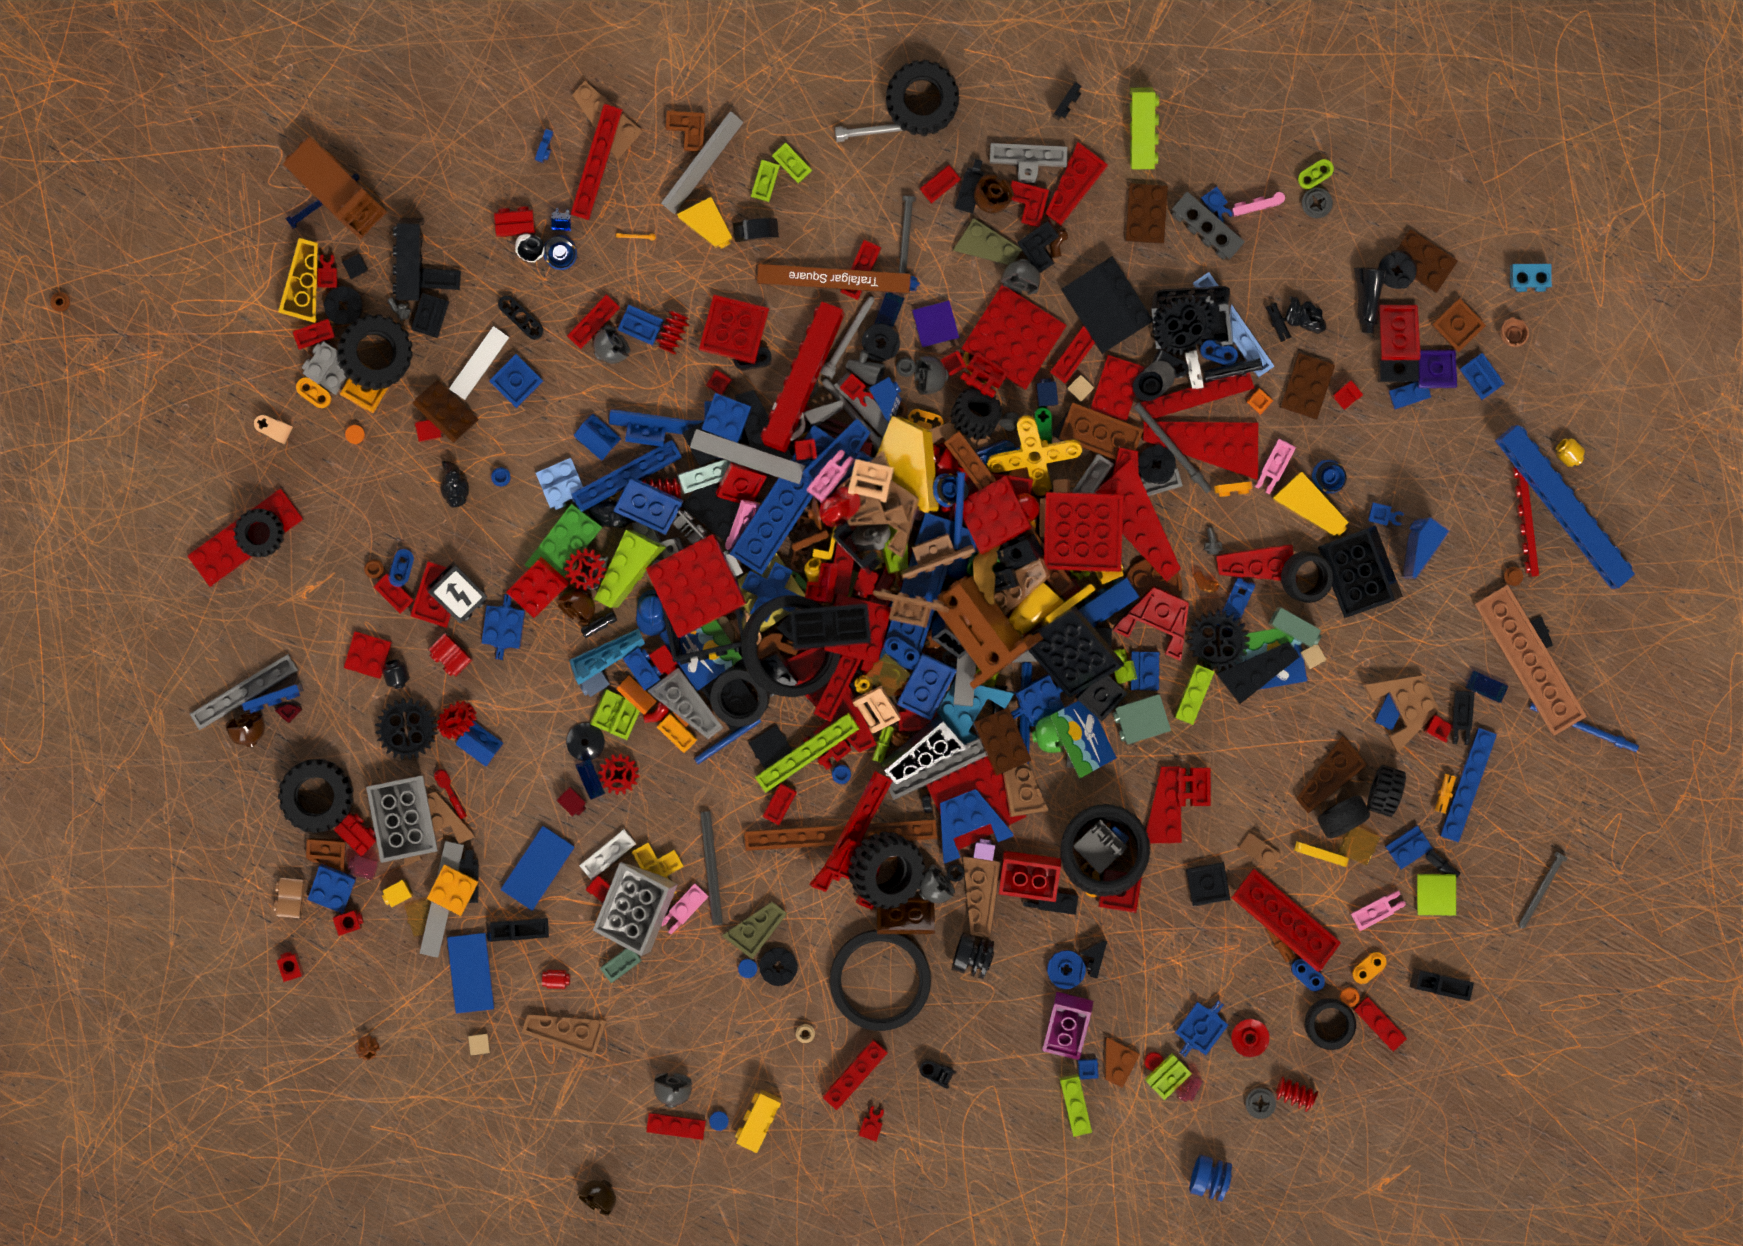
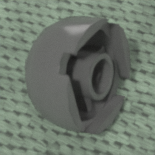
[1001,259,1040,295]
[593,325,630,364]
[914,356,948,395]
[919,865,955,904]
[654,1073,692,1108]

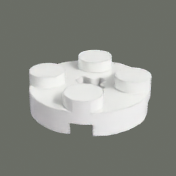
[1185,350,1204,389]

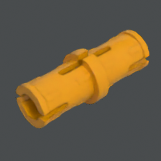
[1434,774,1457,814]

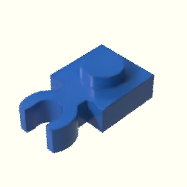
[535,129,554,163]
[1201,187,1233,222]
[1368,503,1404,526]

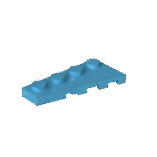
[569,628,645,685]

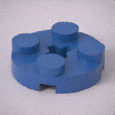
[1047,950,1086,989]

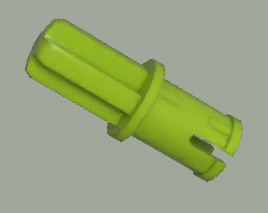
[872,726,894,763]

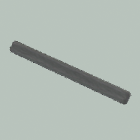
[700,811,723,925]

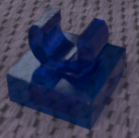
[551,208,571,231]

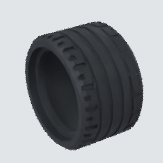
[1060,804,1150,896]

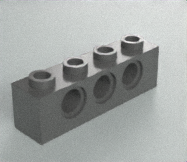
[1170,192,1245,261]

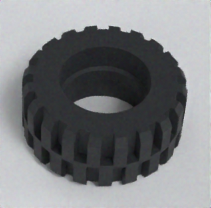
[886,60,959,136]
[337,314,413,390]
[278,759,354,833]
[848,832,925,909]

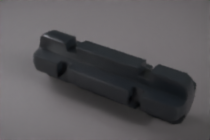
[581,612,617,638]

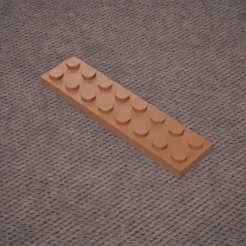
[1474,585,1587,736]

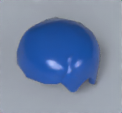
[946,549,969,580]

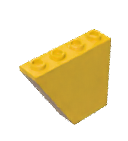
[875,416,939,513]

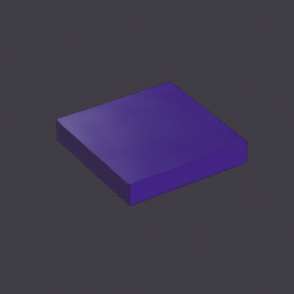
[912,300,959,348]
[1418,350,1457,388]

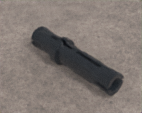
[1204,358,1263,382]

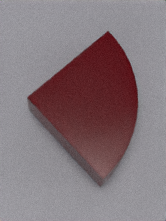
[275,704,303,724]

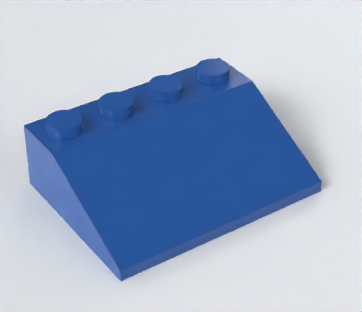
[1402,517,1449,579]

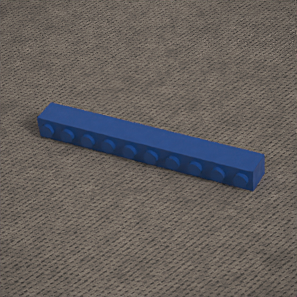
[1495,425,1635,589]

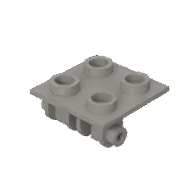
[673,510,707,545]
[1073,820,1127,874]

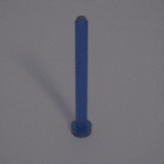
[285,173,360,229]

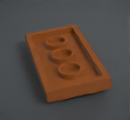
[1058,403,1144,460]

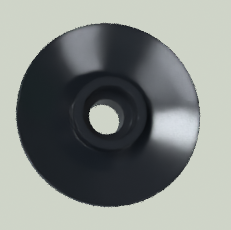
[566,723,605,761]

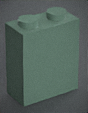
[1268,607,1322,647]
[1113,694,1171,745]

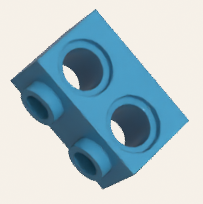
[1510,264,1552,292]

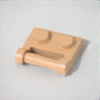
[848,460,894,502]
[852,686,901,733]

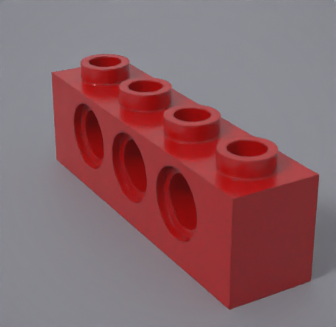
[823,1038,888,1110]

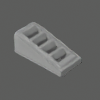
[803,401,843,428]

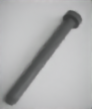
[899,196,916,274]
[1518,851,1568,929]

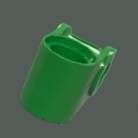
[1034,407,1052,444]

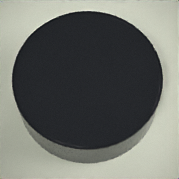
[922,793,933,813]

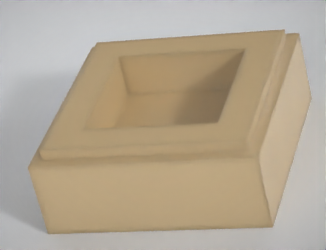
[1067,375,1094,402]
[1300,644,1326,669]
[468,1033,490,1055]

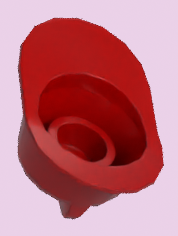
[819,487,860,527]

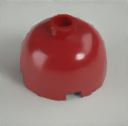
[934,443,958,478]

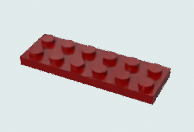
[187,488,304,587]
[1231,869,1341,972]

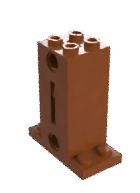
[283,136,387,239]
[936,575,1043,690]

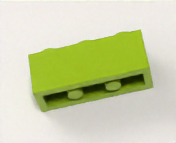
[1174,664,1214,725]
[1059,1074,1092,1137]

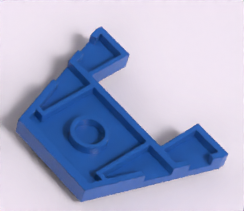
[940,789,1014,864]

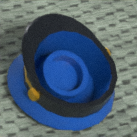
[543,235,577,270]
[1312,460,1347,494]
[933,473,969,507]

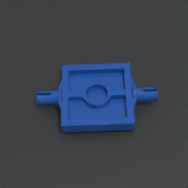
[482,594,526,660]
[1011,674,1064,727]
[1175,1000,1228,1057]

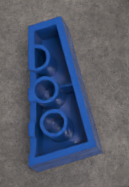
[1078,576,1139,627]

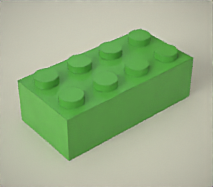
[525,504,603,578]

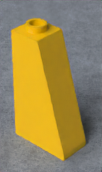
[1272,472,1349,536]

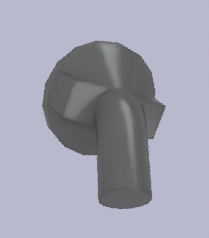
[387,297,411,322]
[999,412,1019,431]
[1203,527,1222,554]

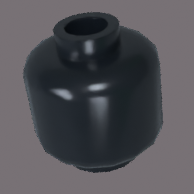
[382,659,410,689]

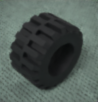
[950,387,1003,440]
[234,509,285,557]
[1367,765,1406,817]

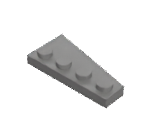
[648,668,723,739]

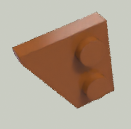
[306,838,346,872]
[1105,1037,1140,1088]

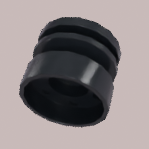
[951,932,994,979]

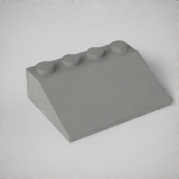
[366,776,438,863]
[593,862,678,956]

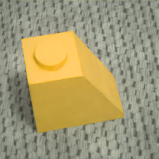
[677,197,733,249]

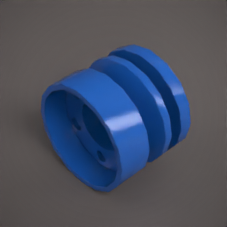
[1189,1154,1232,1202]

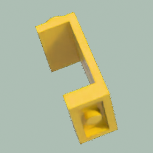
[812,527,837,560]

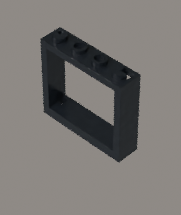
[661,578,746,665]

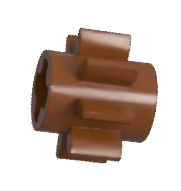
[355,1036,380,1060]

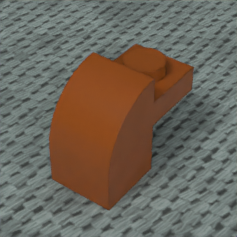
[757,633,798,659]

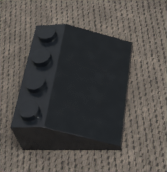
[1061,256,1153,354]
[1318,525,1403,618]

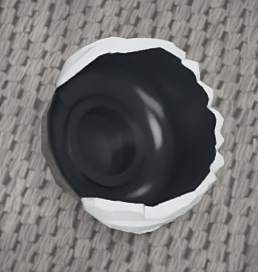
[515,233,545,262]

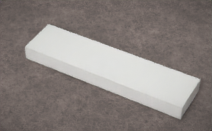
[449,326,509,400]

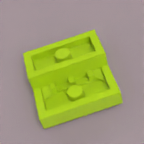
[590,689,640,740]
[1417,874,1456,916]

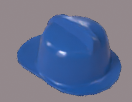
[636,590,666,636]

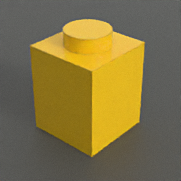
[382,879,414,908]

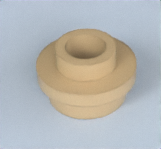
[796,1024,815,1043]

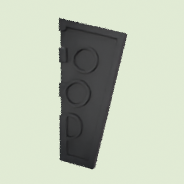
[1216,642,1300,704]

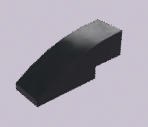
[486,918,549,942]
[1409,968,1474,1001]

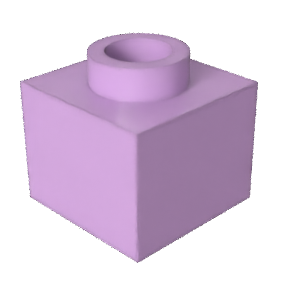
[973,839,995,861]

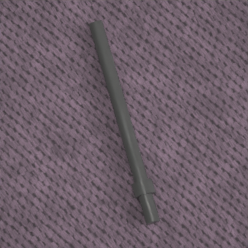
[1133,402,1212,494]

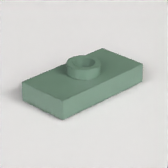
[600,948,642,983]

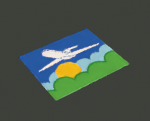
[659,620,742,691]
[1232,629,1307,690]
[1050,701,1117,778]

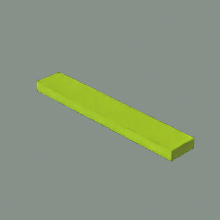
[755,713,860,793]

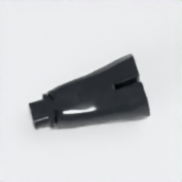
[1354,267,1387,333]

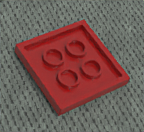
[699,295,770,364]
[963,476,1032,555]
[823,594,892,664]

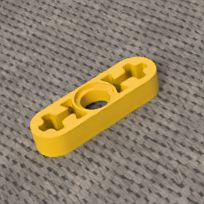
[1294,841,1349,867]

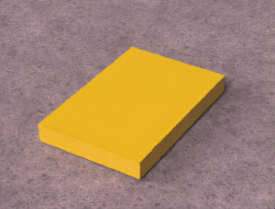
[1040,584,1095,625]

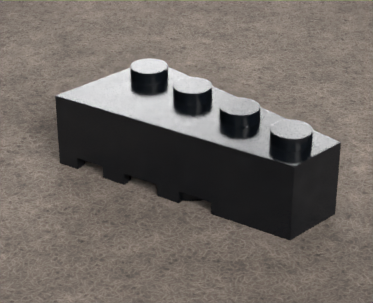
[393,217,424,301]
[735,390,792,460]
[880,715,967,784]

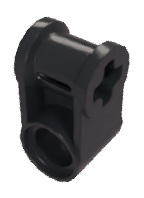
[1151,349,1188,379]
[918,1059,957,1089]

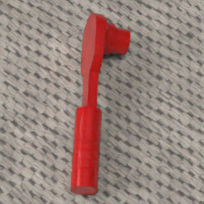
[434,769,467,820]

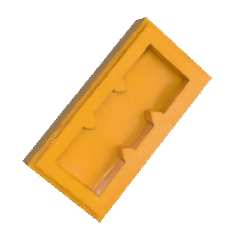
[657,714,698,753]

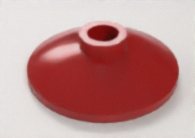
[1231,1019,1270,1057]

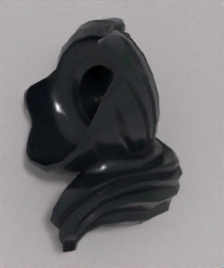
[1285,296,1327,334]
[440,461,469,508]
[589,498,634,528]

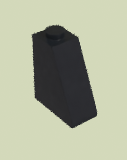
[932,610,967,659]

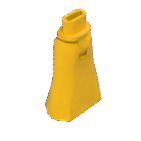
[1008,582,1065,636]

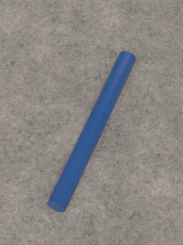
[953,472,965,549]
[694,719,762,764]

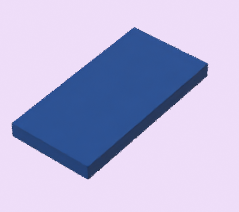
[500,826,575,911]
[447,933,495,1014]

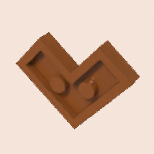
[666,111,705,152]

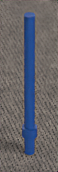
[1529,702,1639,752]

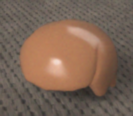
[1500,317,1529,347]

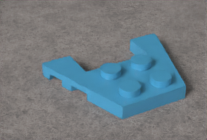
[937,681,1014,744]

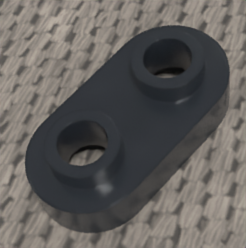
[733,347,772,371]

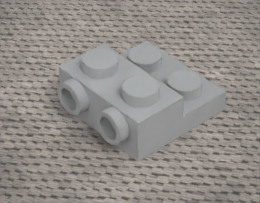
[302,341,347,395]

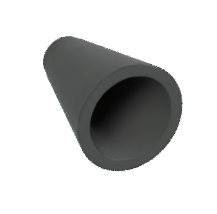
[846,350,885,386]

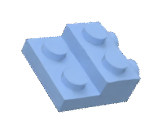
[536,458,584,510]

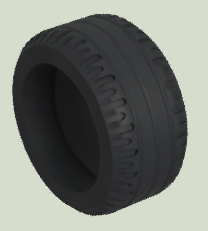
[1281,551,1334,603]
[1318,796,1370,839]
[1304,998,1356,1050]

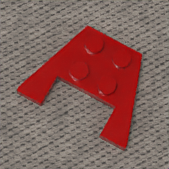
[1113,586,1189,661]
[809,838,880,910]

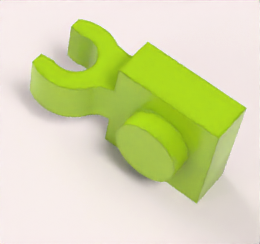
[1114,649,1137,684]

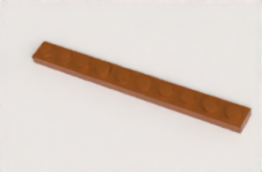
[944,431,1075,597]
[744,819,937,851]

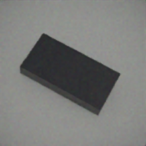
[421,268,461,290]

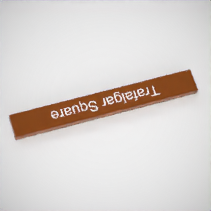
[757,264,911,294]

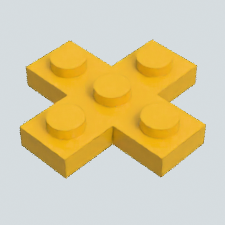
[632,842,684,894]

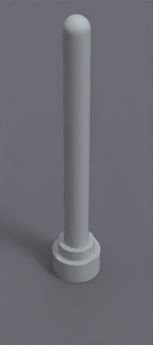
[835,124,903,142]
[820,296,875,379]
[822,378,883,453]

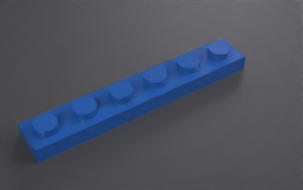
[571,440,682,512]
[1440,728,1497,843]

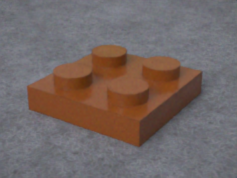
[1432,298,1486,353]

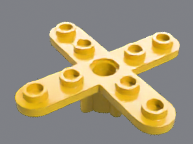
[987,415,1082,497]

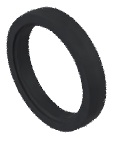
[741,595,840,697]
[830,930,931,1031]

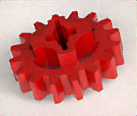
[564,548,606,590]
[436,701,477,740]
[598,753,640,795]

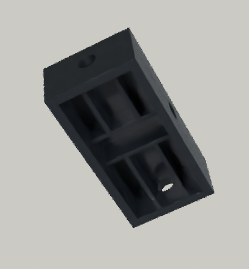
[790,604,871,650]

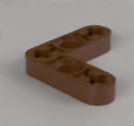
[790,516,818,573]

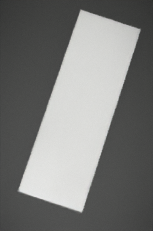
[579,829,636,880]

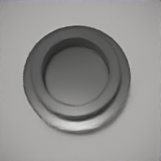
[896,358,916,377]

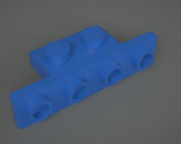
[609,409,686,447]

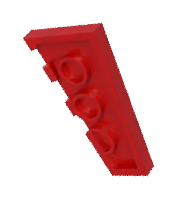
[1045,142,1108,226]
[1146,766,1182,844]

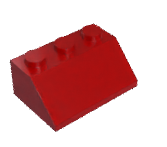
[998,851,1061,902]

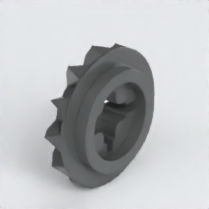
[1302,188,1333,219]
[1245,1088,1276,1119]

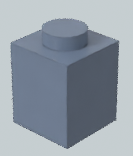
[579,671,610,697]

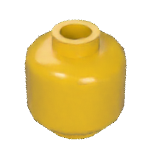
[1556,439,1585,467]
[804,557,827,582]

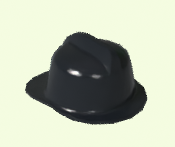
[1133,361,1175,401]

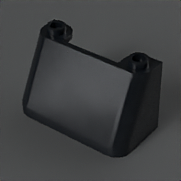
[1151,286,1233,350]

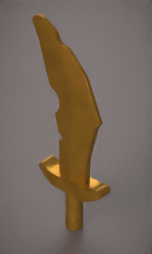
[973,538,1014,605]

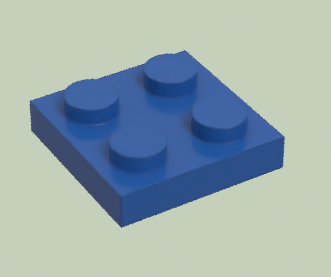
[489,354,544,408]
[702,393,752,443]
[307,864,357,914]

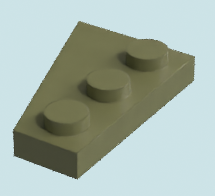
[953,219,1022,265]
[722,901,787,959]

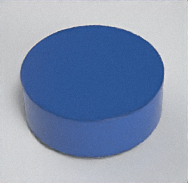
[832,765,851,784]
[738,959,757,978]
[709,1111,729,1131]

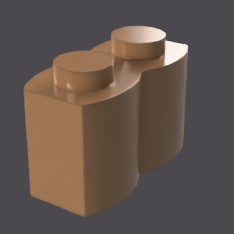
[274,877,305,918]

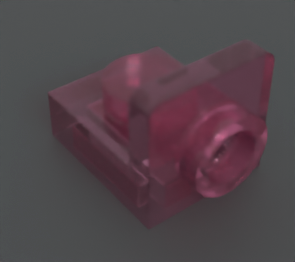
[1175,1076,1203,1102]

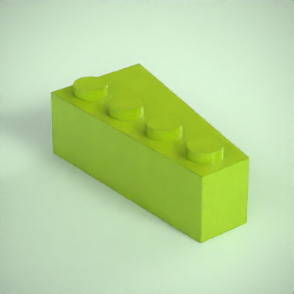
[1130,87,1159,169]
[594,530,666,608]

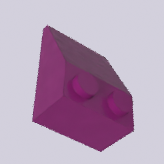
[1042,992,1094,1060]

